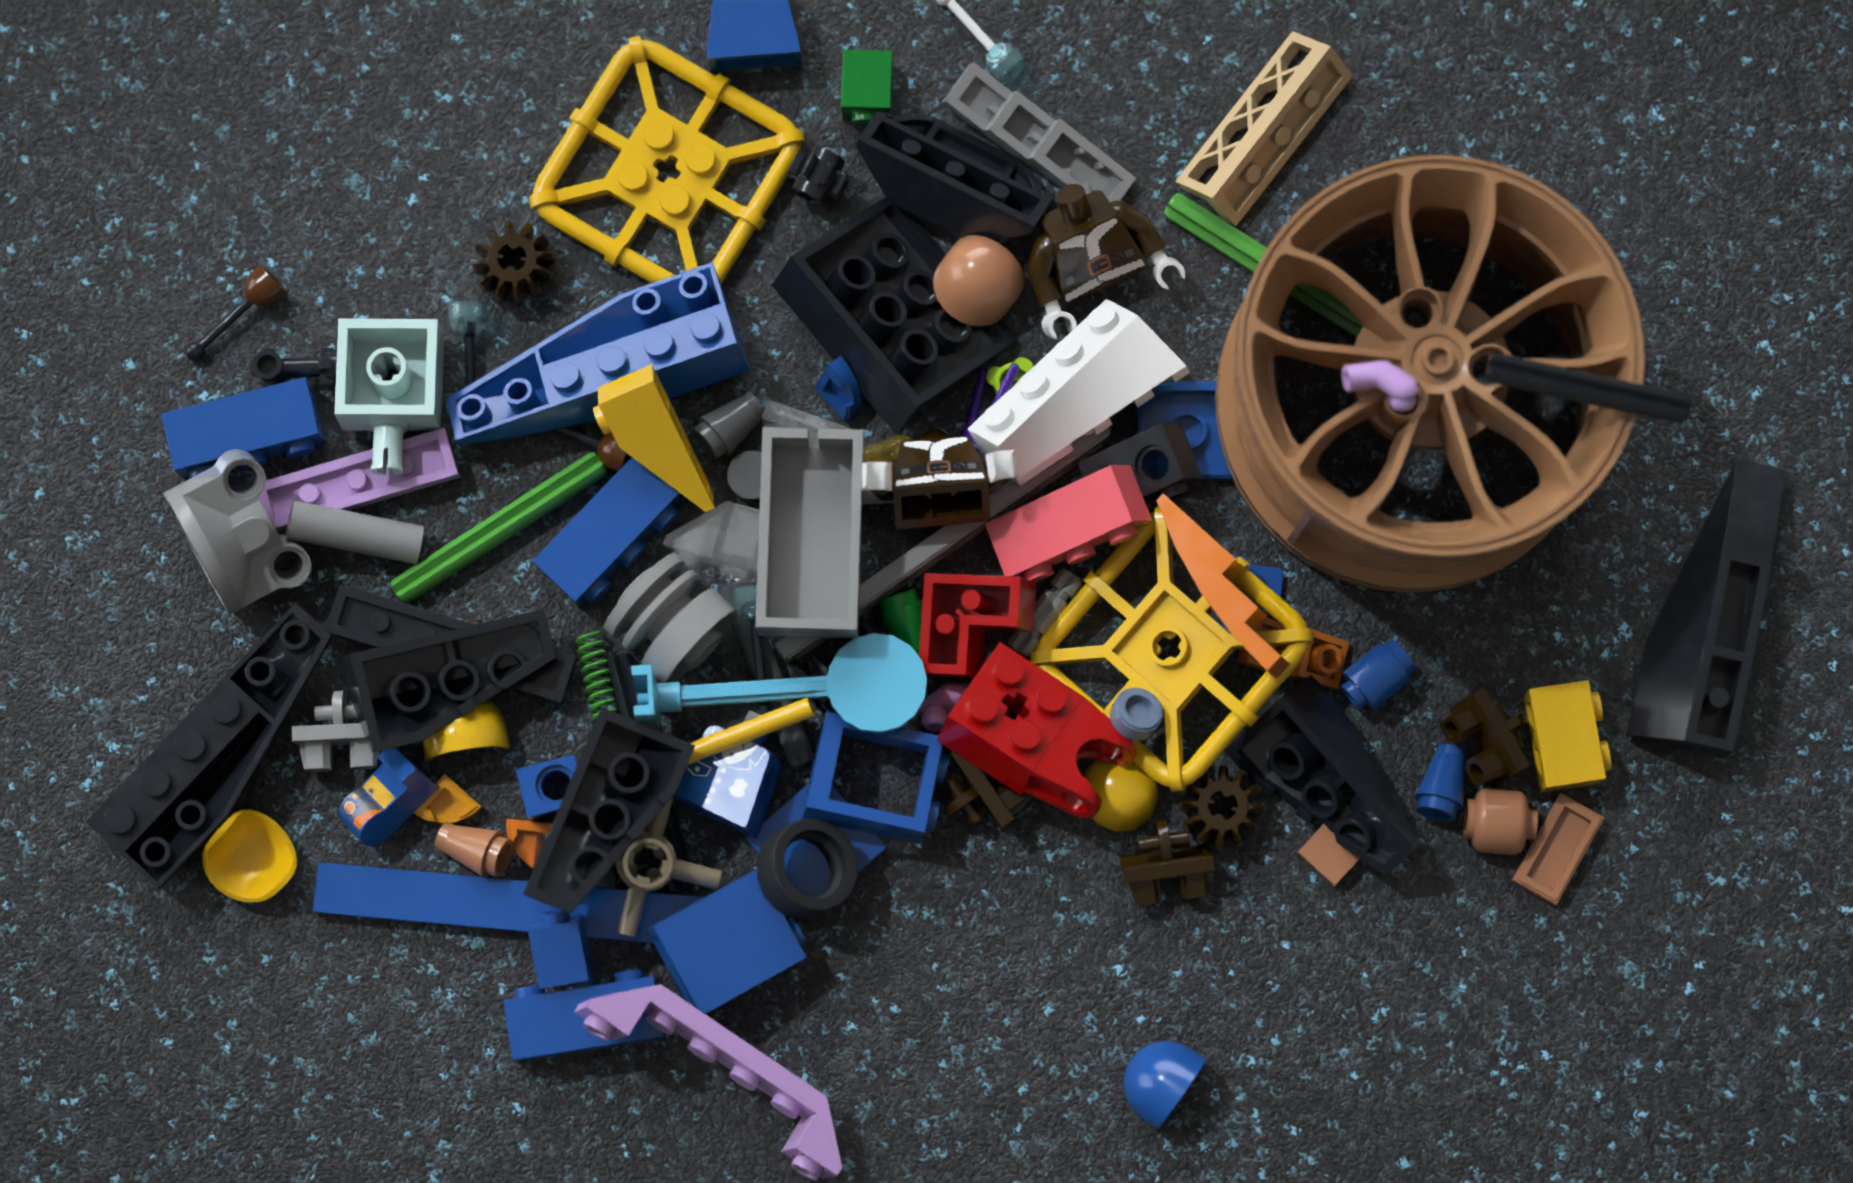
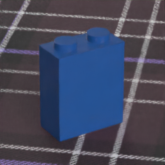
[646,869,807,1014]

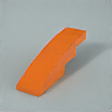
[1157,494,1290,679]

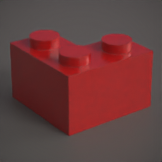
[919,573,1037,679]

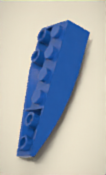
[445,262,751,445]

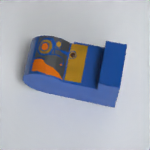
[338,747,439,846]

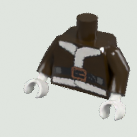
[1027,184,1185,340]
[862,429,1019,530]

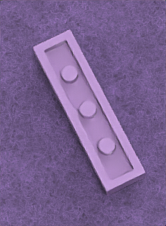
[258,427,460,532]

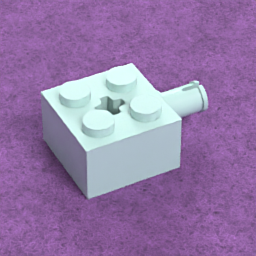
[334,319,444,476]

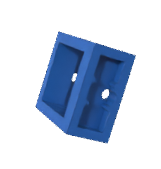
[802,711,949,844]

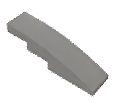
[941,62,1136,202]

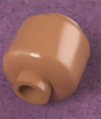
[1463,788,1538,856]

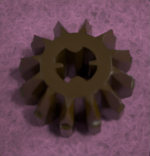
[472,221,557,305]
[1179,765,1265,851]

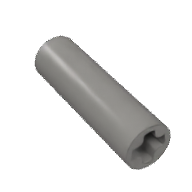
[286,500,424,564]

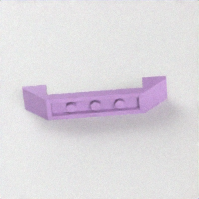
[574,984,842,1181]

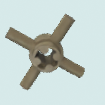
[615,796,722,937]

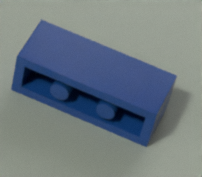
[161,377,326,479]
[533,457,682,608]
[503,969,666,1062]

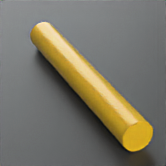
[688,697,815,765]

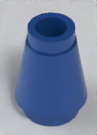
[1414,744,1467,822]

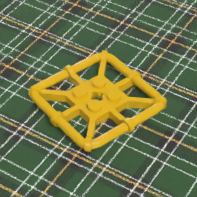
[529,36,806,284]
[1030,506,1314,792]

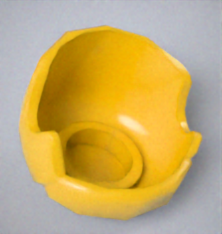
[1085,759,1159,832]

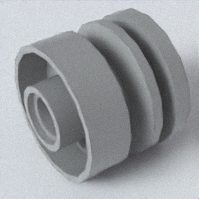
[603,552,737,683]

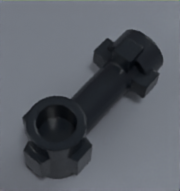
[250,348,337,387]

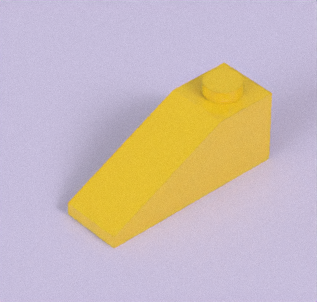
[593,364,715,512]

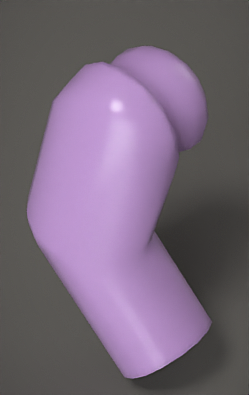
[1342,360,1419,411]
[918,682,970,732]

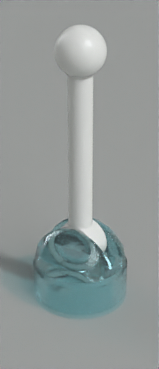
[936,0,1029,85]

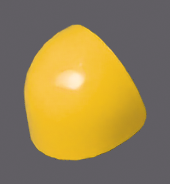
[422,699,510,762]
[202,809,297,903]

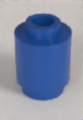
[1341,639,1417,711]

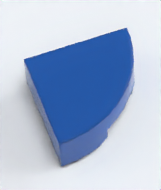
[814,356,862,423]

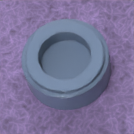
[1110,688,1163,740]

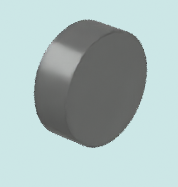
[727,451,762,502]

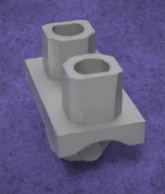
[292,691,382,773]

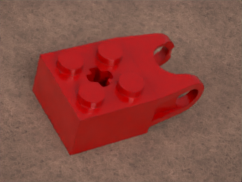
[937,642,1137,818]

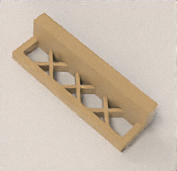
[1175,31,1353,226]

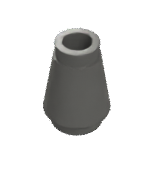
[691,392,767,461]

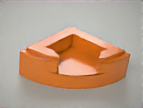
[506,819,553,869]

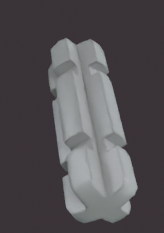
[1008,568,1082,659]

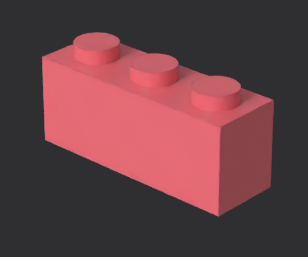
[985,465,1152,582]

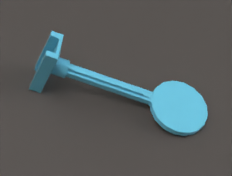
[631,633,927,734]

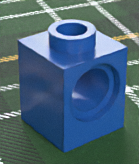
[516,754,579,822]
[528,909,594,989]

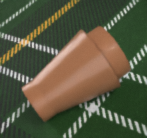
[435,822,514,878]

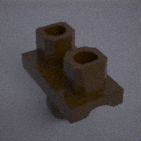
[1440,687,1530,786]
[943,751,1032,832]
[1119,820,1215,906]

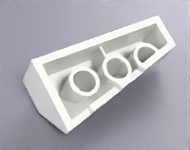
[968,299,1190,486]

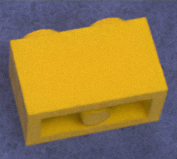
[1523,680,1611,793]

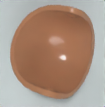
[933,235,1025,326]

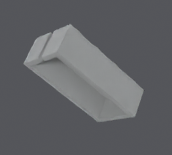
[755,427,865,638]

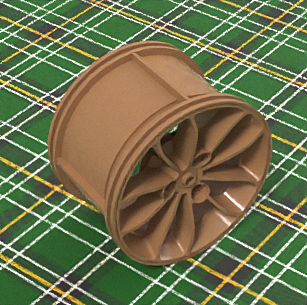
[1215,155,1645,593]

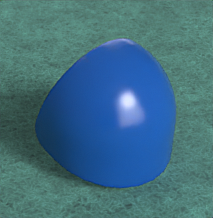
[1123,1041,1206,1130]

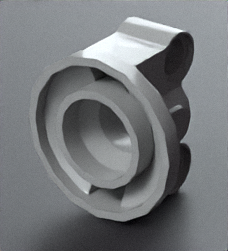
[163,449,312,615]

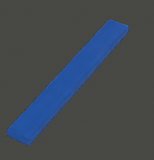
[313,862,702,944]

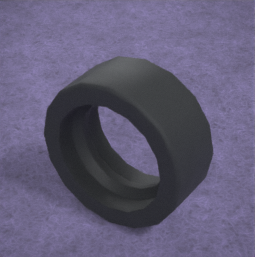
[757,818,858,919]

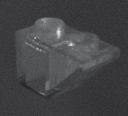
[663,501,759,582]

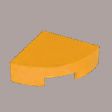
[414,774,483,825]

